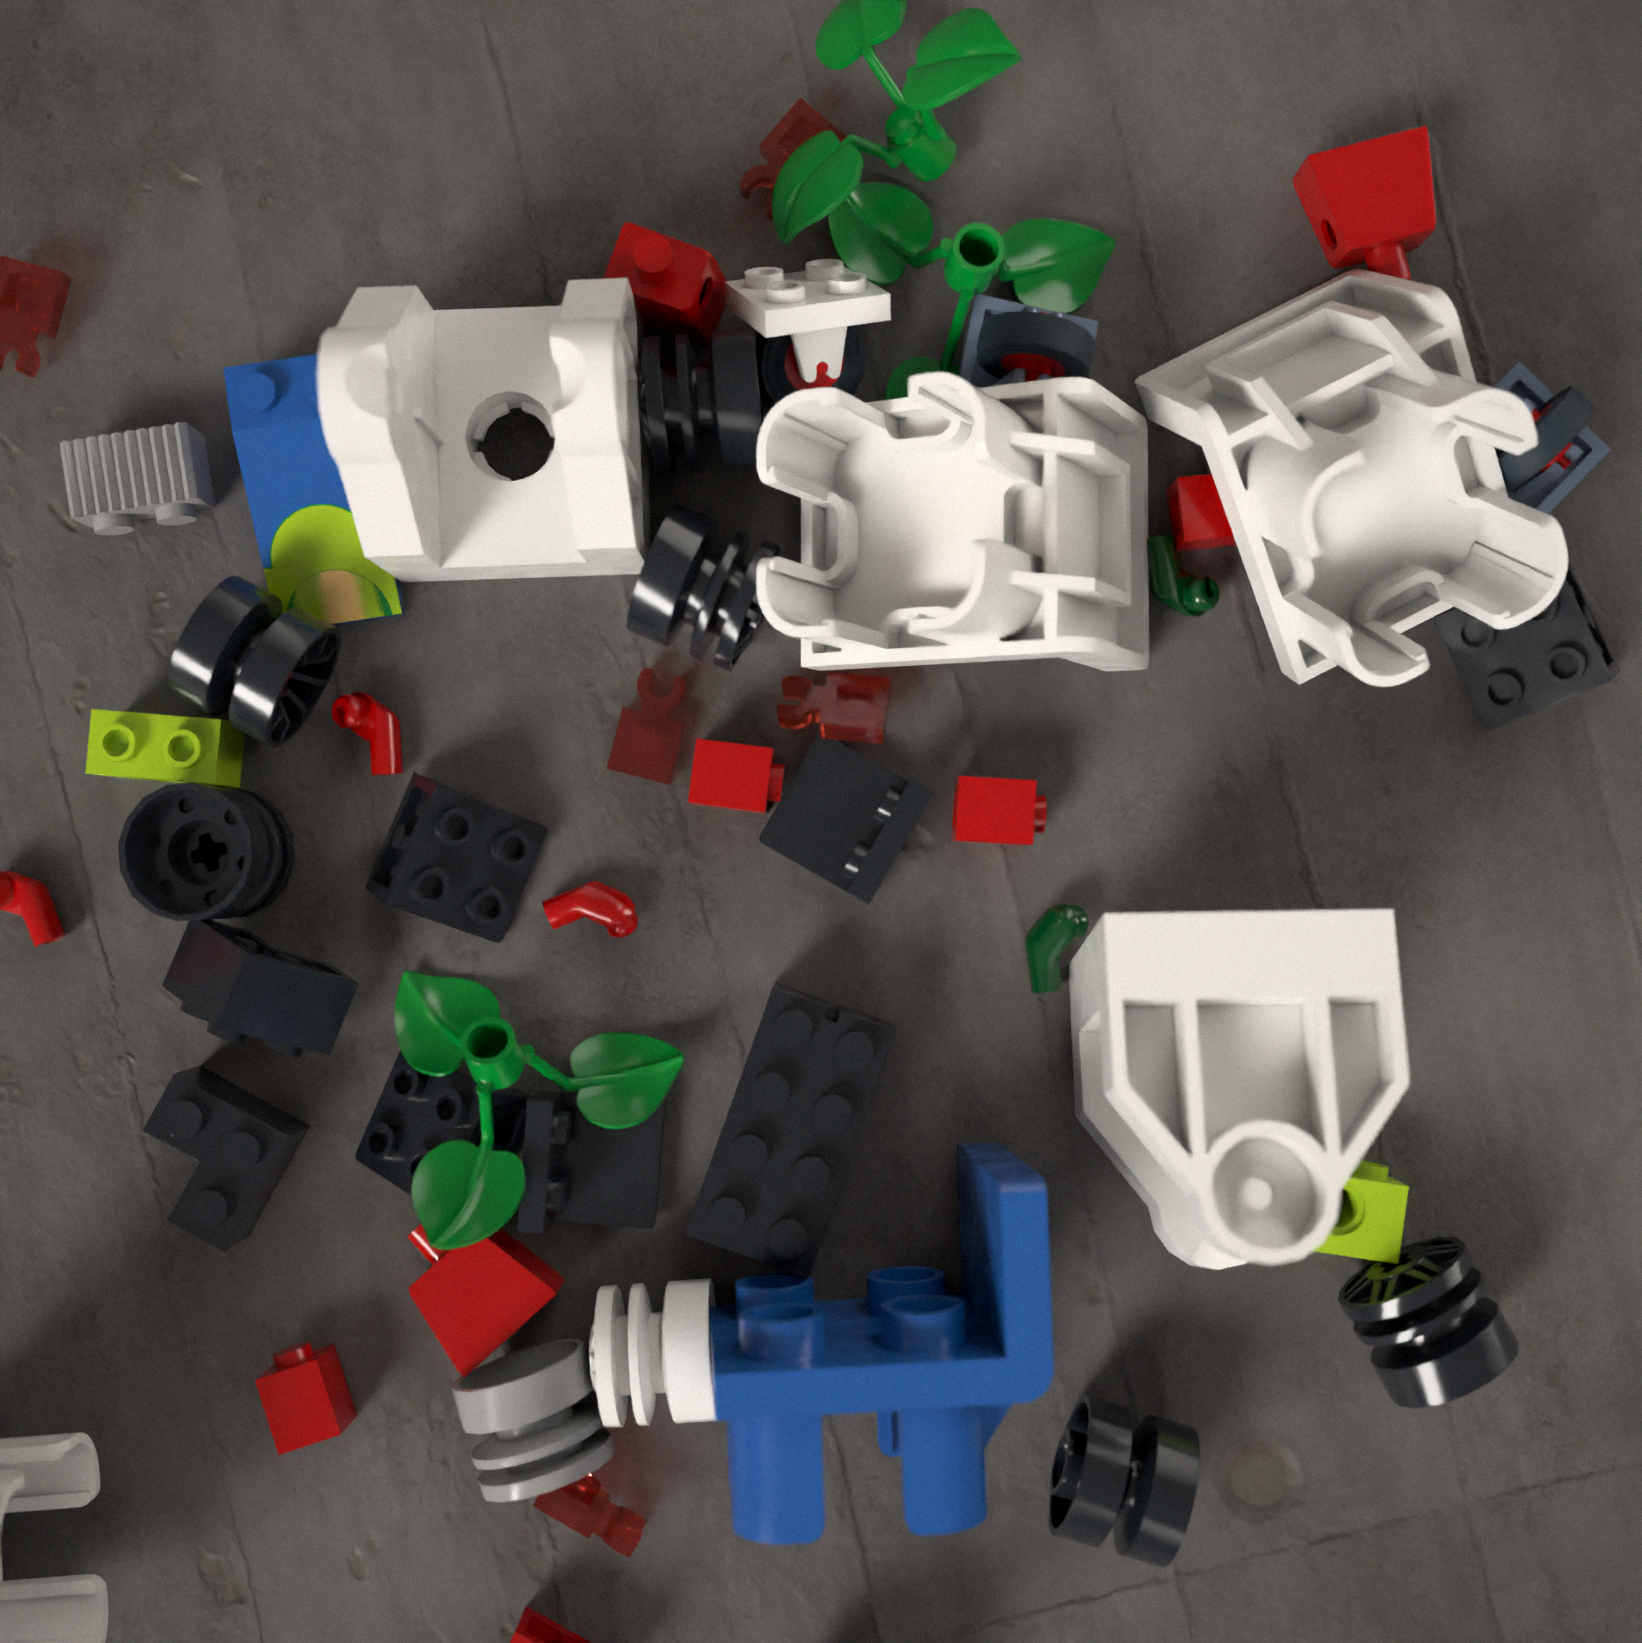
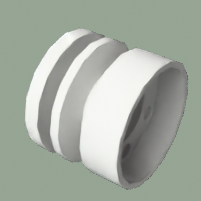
[589,1278,716,1429]

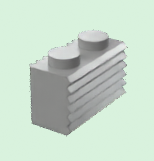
[60,422,216,535]

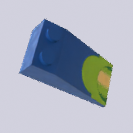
[223,354,405,626]

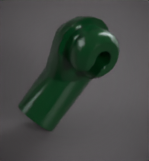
[1147,534,1220,617]
[1025,903,1089,993]

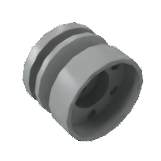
[451,1339,616,1503]

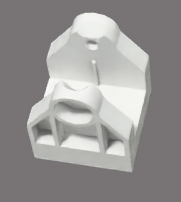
[317,278,651,582]
[1068,909,1410,1270]

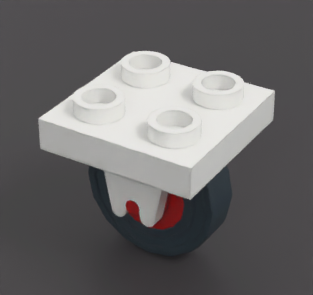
[724,259,891,405]

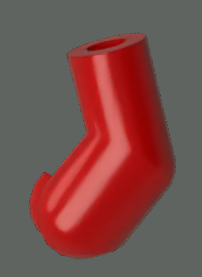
[332,692,403,776]
[0,870,66,947]
[542,881,639,938]

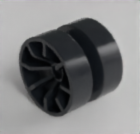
[168,576,341,748]
[1048,1395,1200,1568]

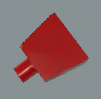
[1292,126,1436,281]
[603,222,727,348]
[407,1224,565,1378]

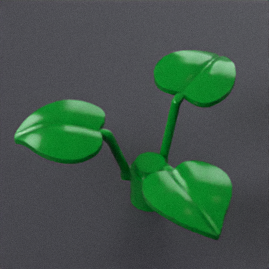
[772,0,1022,246]
[827,182,1116,400]
[394,970,684,1250]

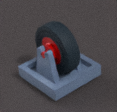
[957,294,1099,388]
[1492,361,1611,514]

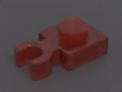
[739,97,847,220]
[0,255,72,379]
[607,667,687,785]
[776,672,892,744]
[533,1473,647,1558]

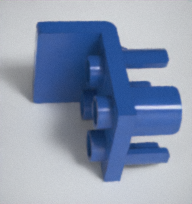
[709,1142,1054,1544]

